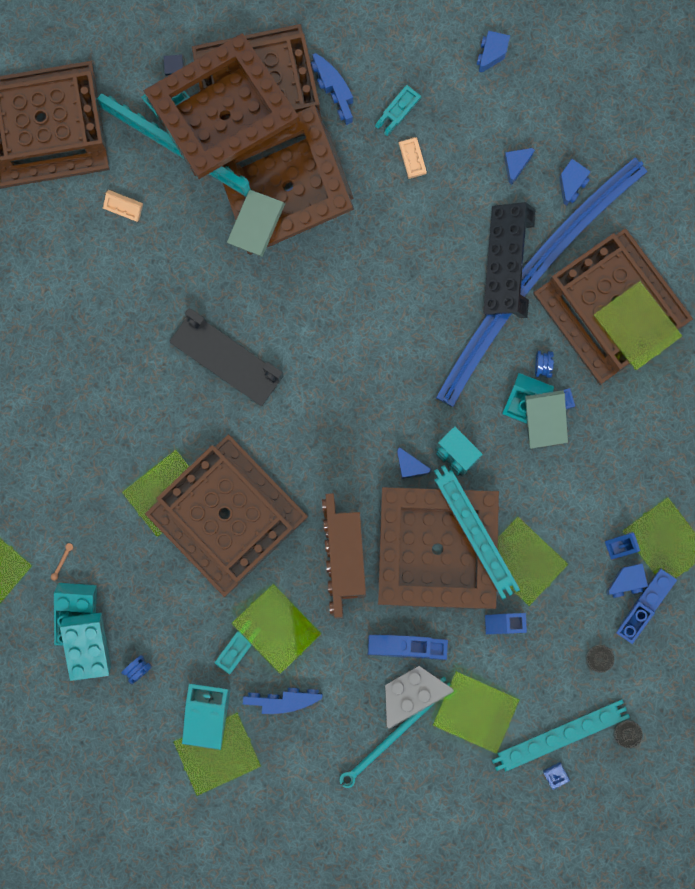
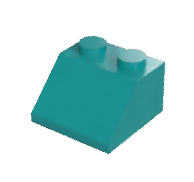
[502,373,554,424]

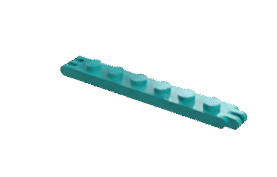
[434,465,520,600]
[492,699,630,772]

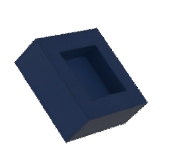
[164,54,183,76]

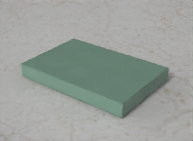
[227,190,285,257]
[525,390,568,449]

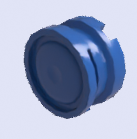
[535,350,554,378]
[121,655,152,685]

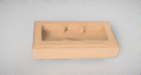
[398,137,427,179]
[103,190,143,222]

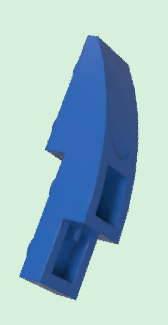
[310,53,353,125]
[616,568,677,644]
[368,635,448,660]
[243,688,323,714]

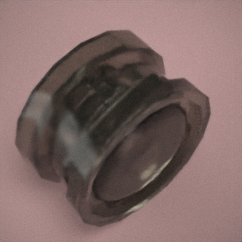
[586,645,615,673]
[613,720,643,749]

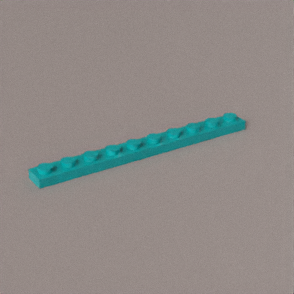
[97,93,251,197]

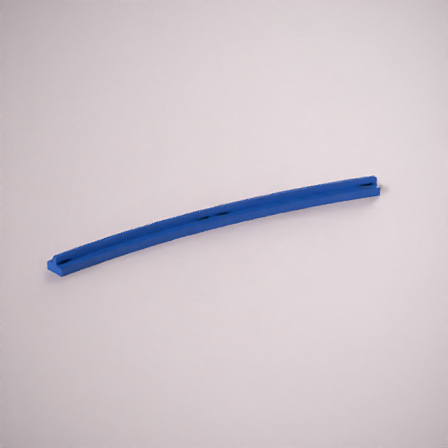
[436,157,647,407]

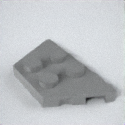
[385,666,455,729]

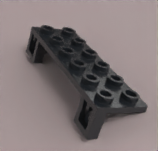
[483,202,536,318]
[170,308,284,406]

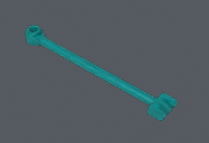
[340,677,457,788]

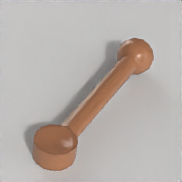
[51,543,73,581]

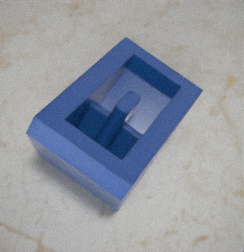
[504,148,535,185]
[397,447,431,479]
[605,532,640,560]

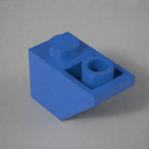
[477,31,510,72]
[559,159,590,206]
[606,564,648,598]
[485,613,527,634]

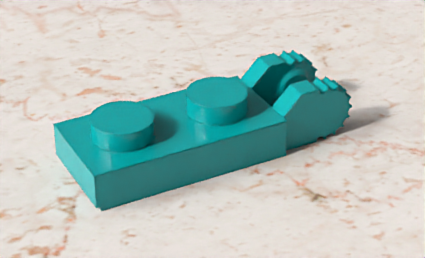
[375,85,421,136]
[215,620,261,674]

